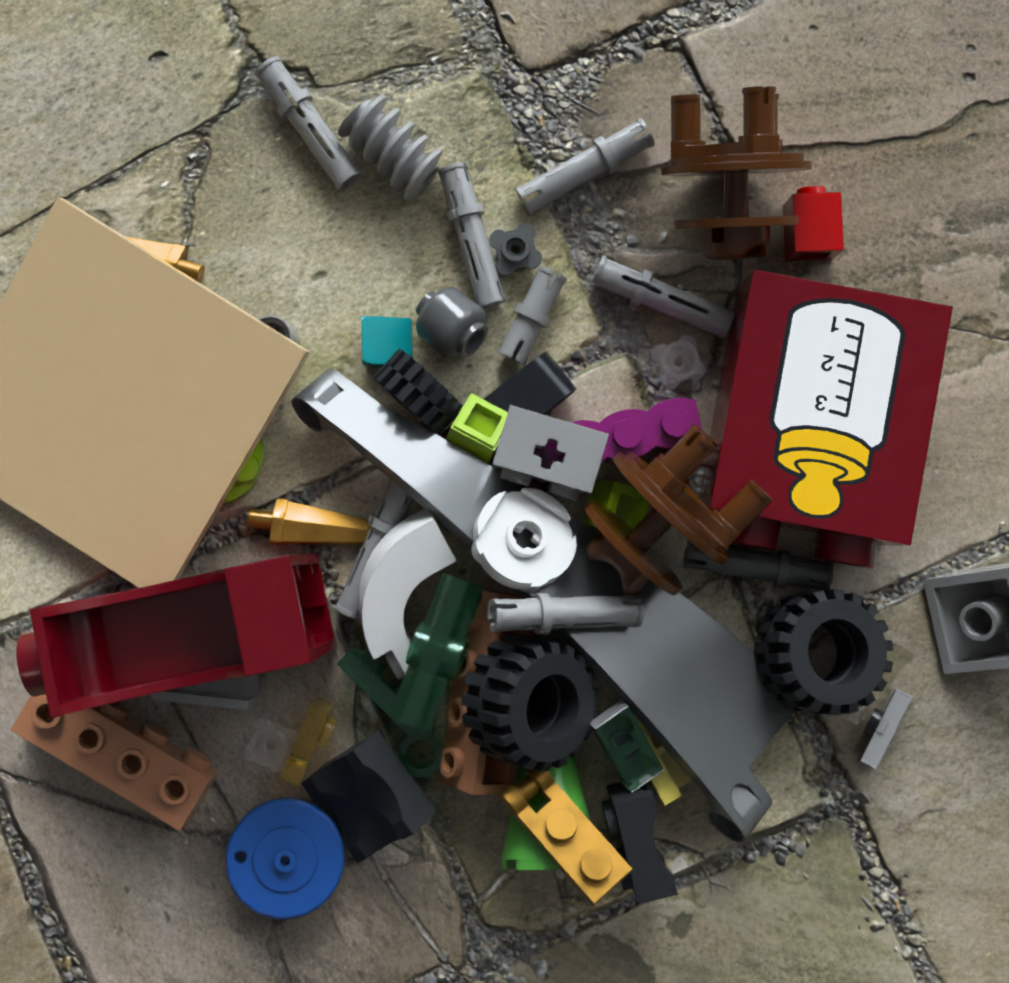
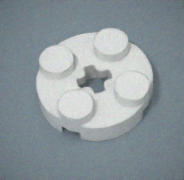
[471,488,577,593]

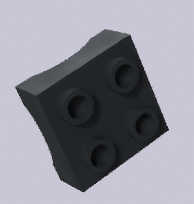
[301,731,436,863]
[601,779,678,904]

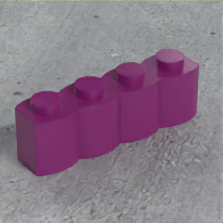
[530,398,703,484]

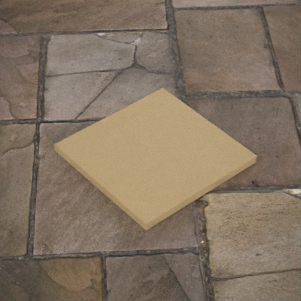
[0,197,310,588]

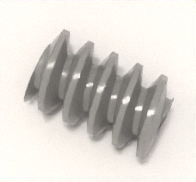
[338,94,443,202]

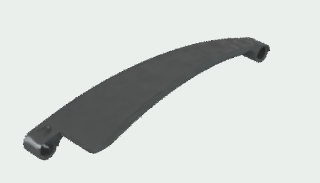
[292,368,795,843]

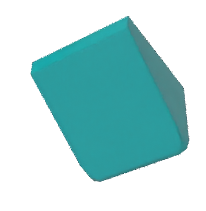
[361,316,413,368]

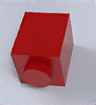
[783,186,844,262]

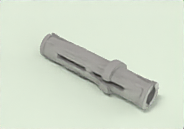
[254,56,363,191]
[515,118,655,215]
[438,162,507,309]
[591,256,735,340]
[335,479,414,620]
[487,593,644,634]

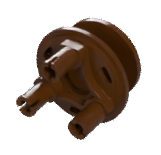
[661,86,812,260]
[584,423,773,595]

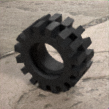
[373,348,463,435]

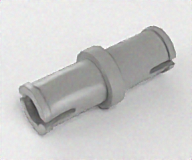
[497,265,567,365]

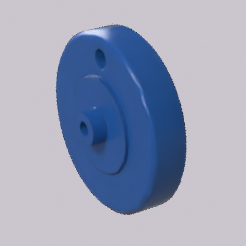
[226,797,345,920]

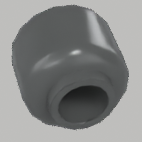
[416,287,488,359]

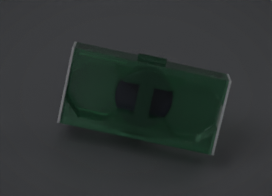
[590,700,664,793]

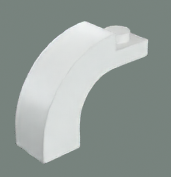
[358,508,456,691]

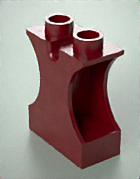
[16,554,337,718]

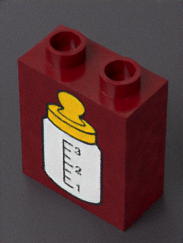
[699,269,953,569]

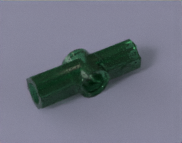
[390,573,485,731]

